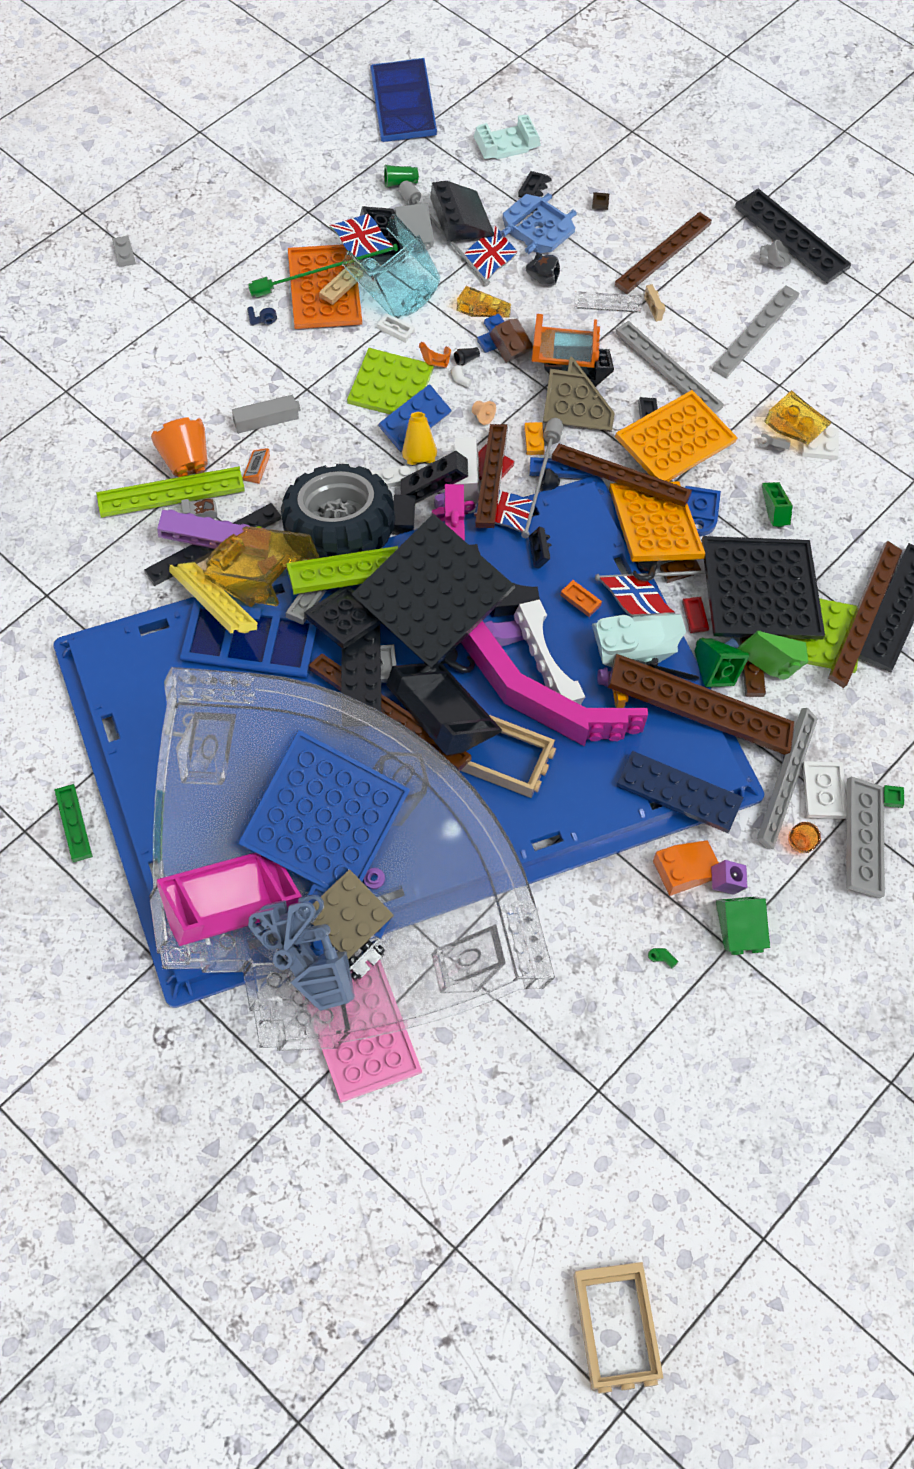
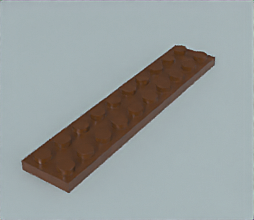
[607,654,794,755]

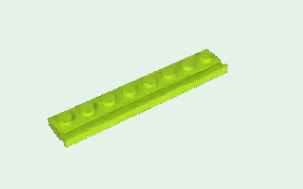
[96,466,245,518]

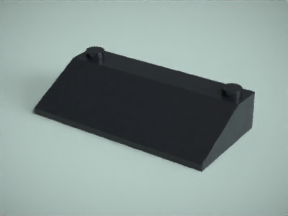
[386,662,502,755]

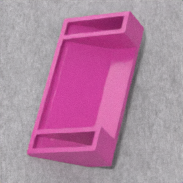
[156,853,302,946]

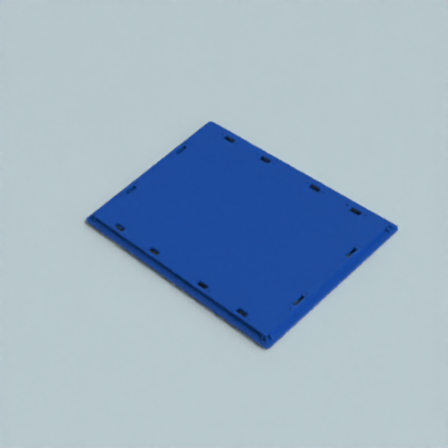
[54,476,764,1008]

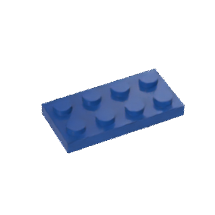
[378,384,452,452]

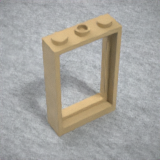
[443,715,556,798]
[573,1262,663,1394]

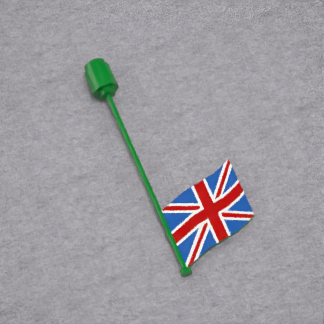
[248,214,398,297]

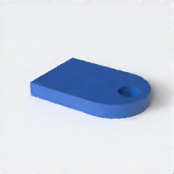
[685,485,721,536]

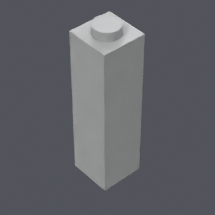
[232,394,301,434]

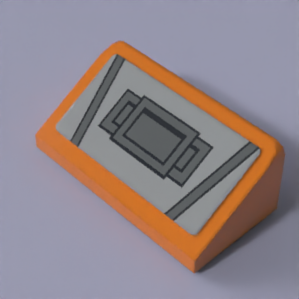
[242,448,270,484]

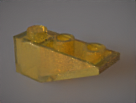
[456,285,511,318]

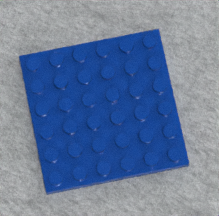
[238,730,410,889]

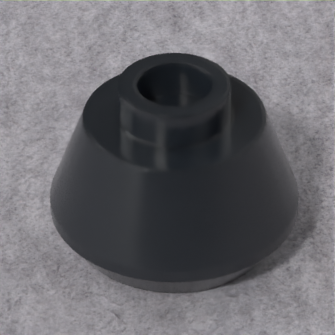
[539,468,560,492]

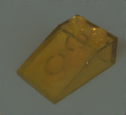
[764,390,831,445]

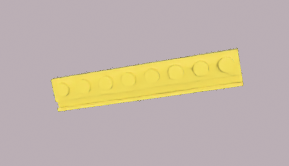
[169,562,257,633]

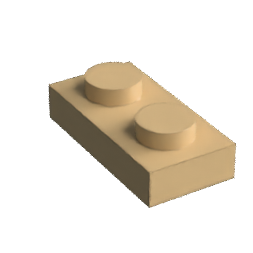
[644,284,665,322]

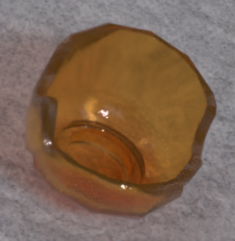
[788,822,821,854]

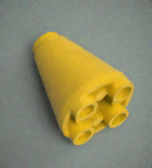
[402,412,437,465]

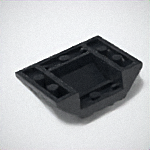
[544,348,614,387]

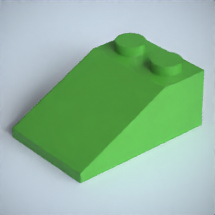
[737,631,808,680]

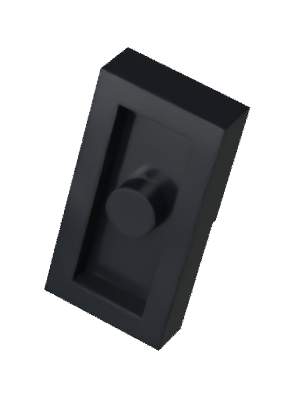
[529,526,552,569]

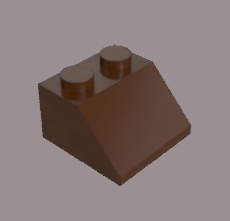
[489,318,533,363]

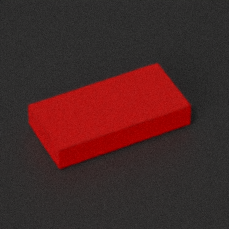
[682,596,709,633]

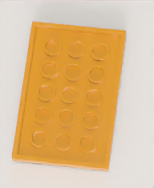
[614,390,738,482]
[609,481,705,562]

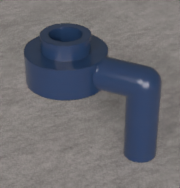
[247,306,277,326]

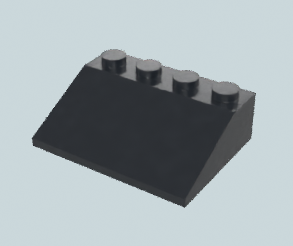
[430,181,494,241]

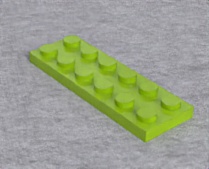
[286,546,398,594]

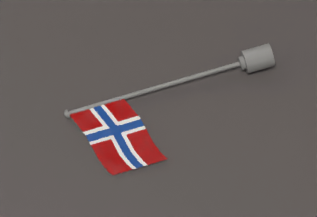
[595,570,705,617]

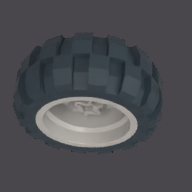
[281,464,395,560]

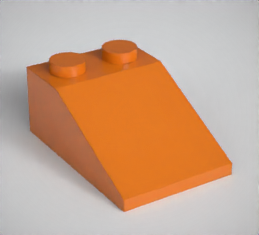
[653,840,719,896]

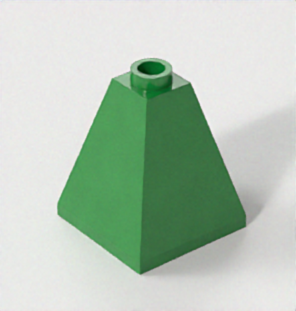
[694,638,750,687]

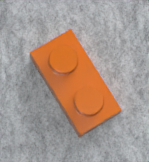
[560,580,602,617]

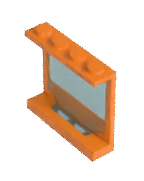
[532,314,600,368]

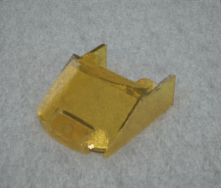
[203,526,319,607]

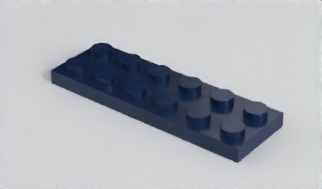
[617,751,744,834]

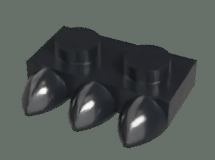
[518,171,552,198]

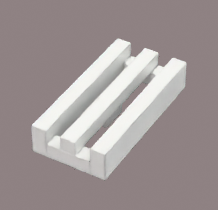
[377,313,415,343]

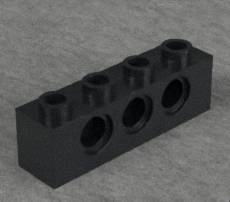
[401,451,468,504]

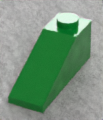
[762,482,793,527]

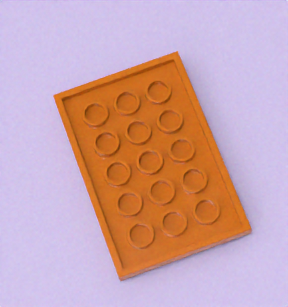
[288,244,362,329]

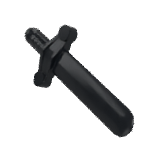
[632,658,699,681]

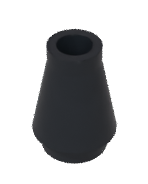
[454,347,480,366]

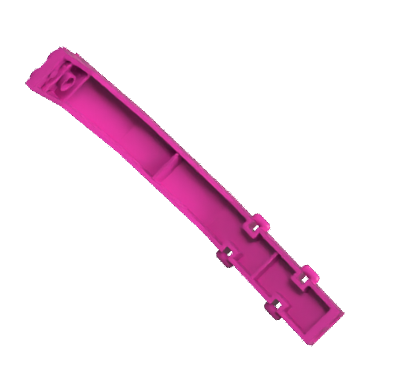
[444,484,648,746]

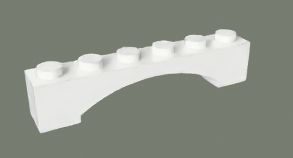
[514,600,585,705]

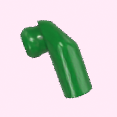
[648,948,679,969]

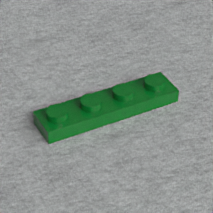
[54,784,93,863]

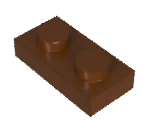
[660,559,701,583]

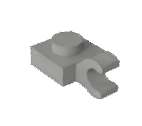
[759,433,791,451]

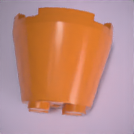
[151,417,208,477]

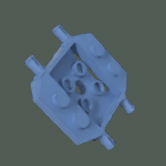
[500,193,577,254]

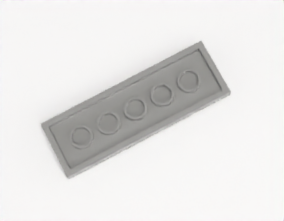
[846,776,885,899]

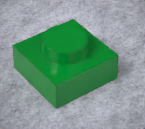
[884,785,904,808]

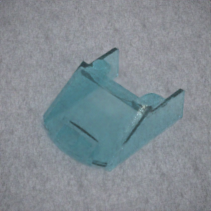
[342,214,440,318]

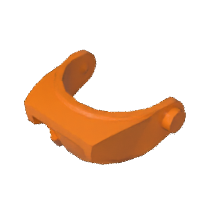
[419,342,451,368]

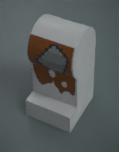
[181,499,217,519]

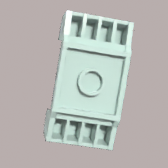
[474,115,541,159]

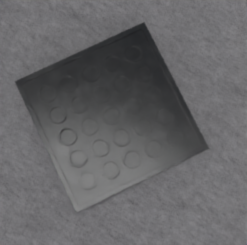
[352,513,515,670]
[701,536,825,640]

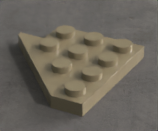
[543,357,615,432]

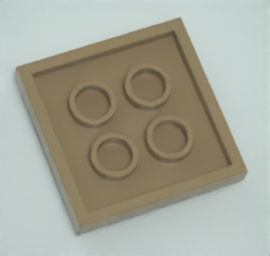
[312,869,394,960]

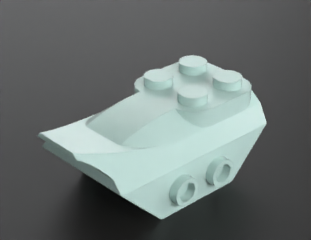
[592,613,686,667]

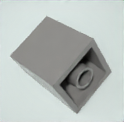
[394,203,434,253]

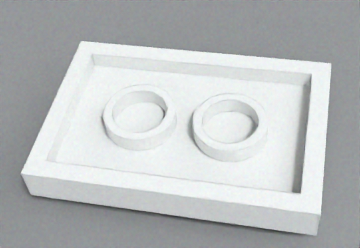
[802,761,847,819]

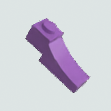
[484,621,524,647]

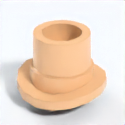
[472,401,496,425]

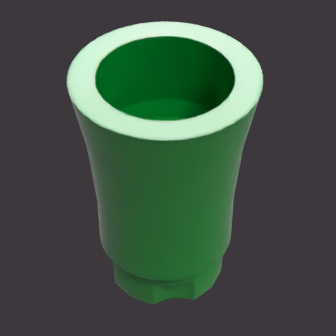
[384,164,419,188]

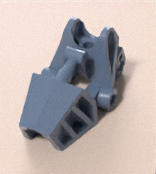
[248,895,355,1011]

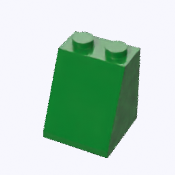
[716,896,770,955]

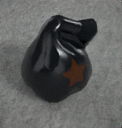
[526,252,560,286]

